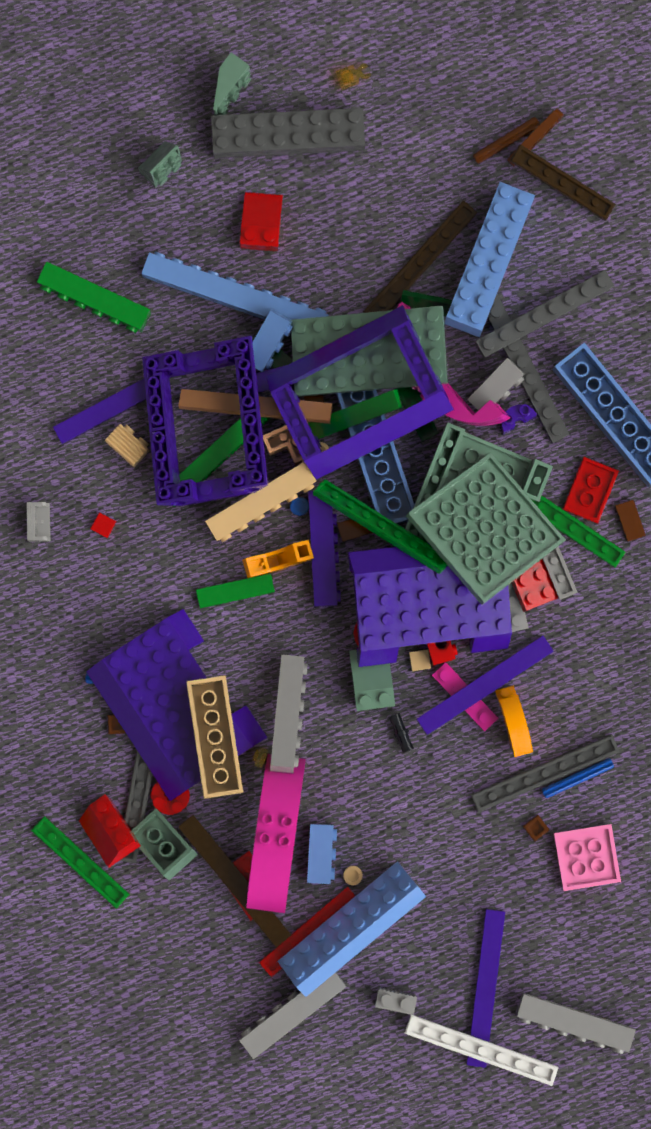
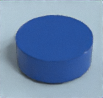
[290,497,309,516]

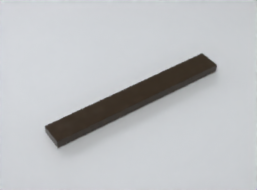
[363,200,478,313]
[178,815,291,948]

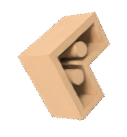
[263,425,304,466]

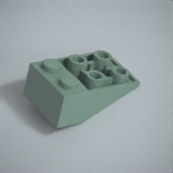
[213,52,251,115]
[138,141,182,188]

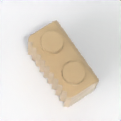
[105,424,149,468]

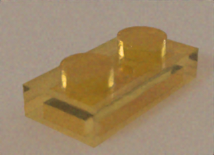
[252,747,269,768]

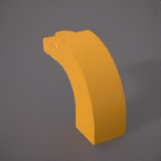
[242,540,314,578]
[495,685,533,757]

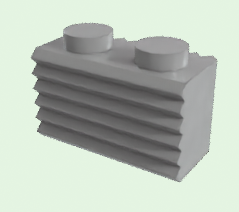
[375,986,417,1015]

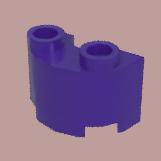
[500,404,538,435]

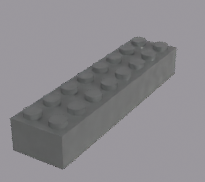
[211,108,365,158]

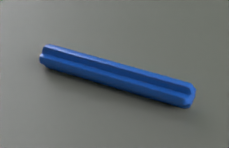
[542,758,614,798]

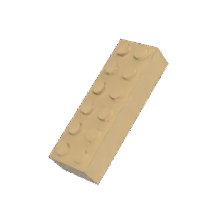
[205,462,317,542]
[186,676,243,799]

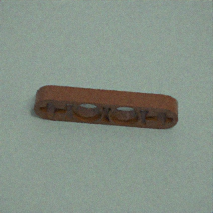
[507,108,564,167]

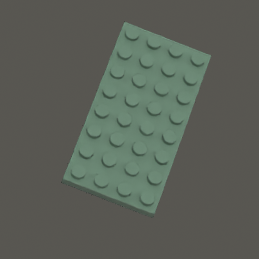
[291,306,448,397]

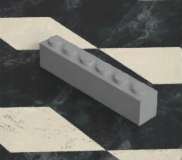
[270,654,308,773]
[239,972,346,1059]
[515,992,636,1054]

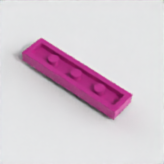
[432,662,499,732]

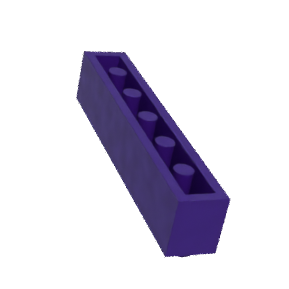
[308,491,341,607]

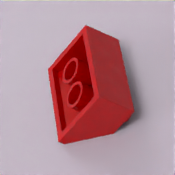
[79,794,141,868]

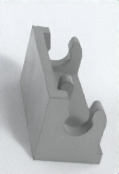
[27,502,51,542]

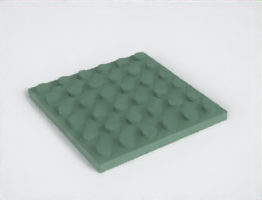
[406,453,566,605]

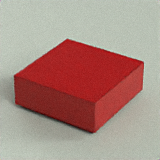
[91,512,117,538]

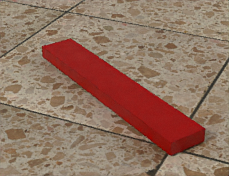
[259,886,355,977]

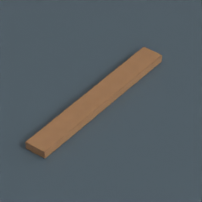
[178,389,333,424]

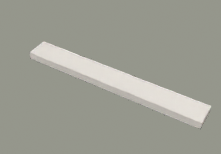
[404,1015,559,1086]

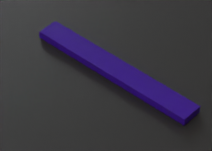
[416,636,554,736]
[466,909,505,1068]

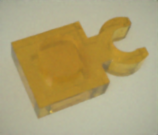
[335,64,371,90]

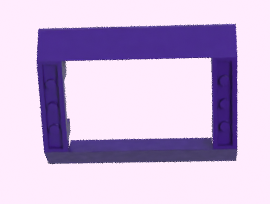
[266,305,454,480]
[142,336,268,506]

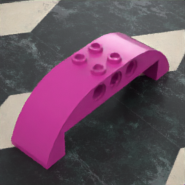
[397,302,510,426]
[246,754,306,913]

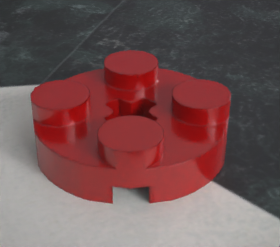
[151,782,190,815]

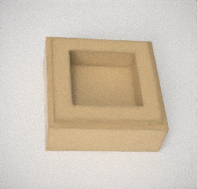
[409,650,431,672]

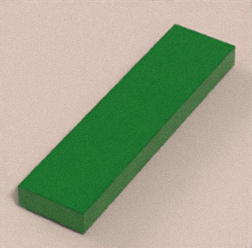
[196,574,275,609]

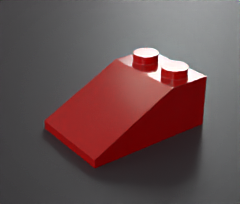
[240,192,283,251]

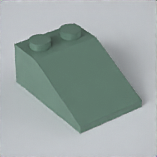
[349,649,395,711]
[131,808,198,881]

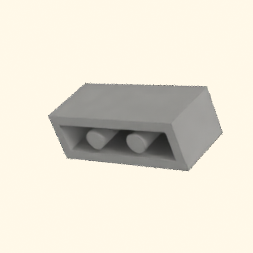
[467,358,525,410]

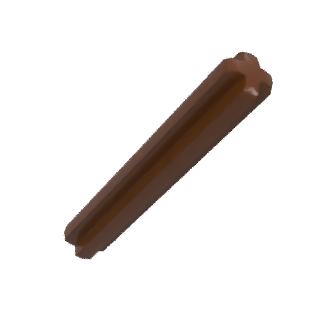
[473,117,540,164]

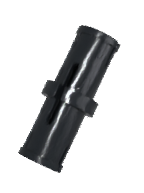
[388,713,414,753]

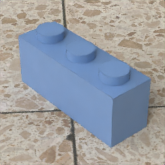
[253,309,293,372]
[307,824,337,884]

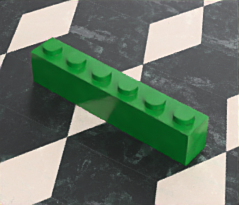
[37,262,151,334]

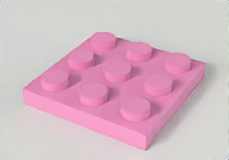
[553,824,621,891]

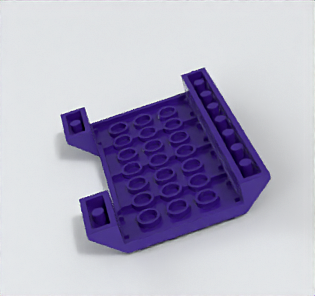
[348,543,512,667]
[86,609,267,801]

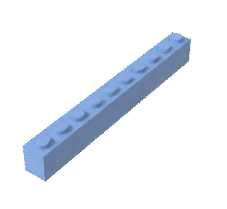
[141,252,329,320]

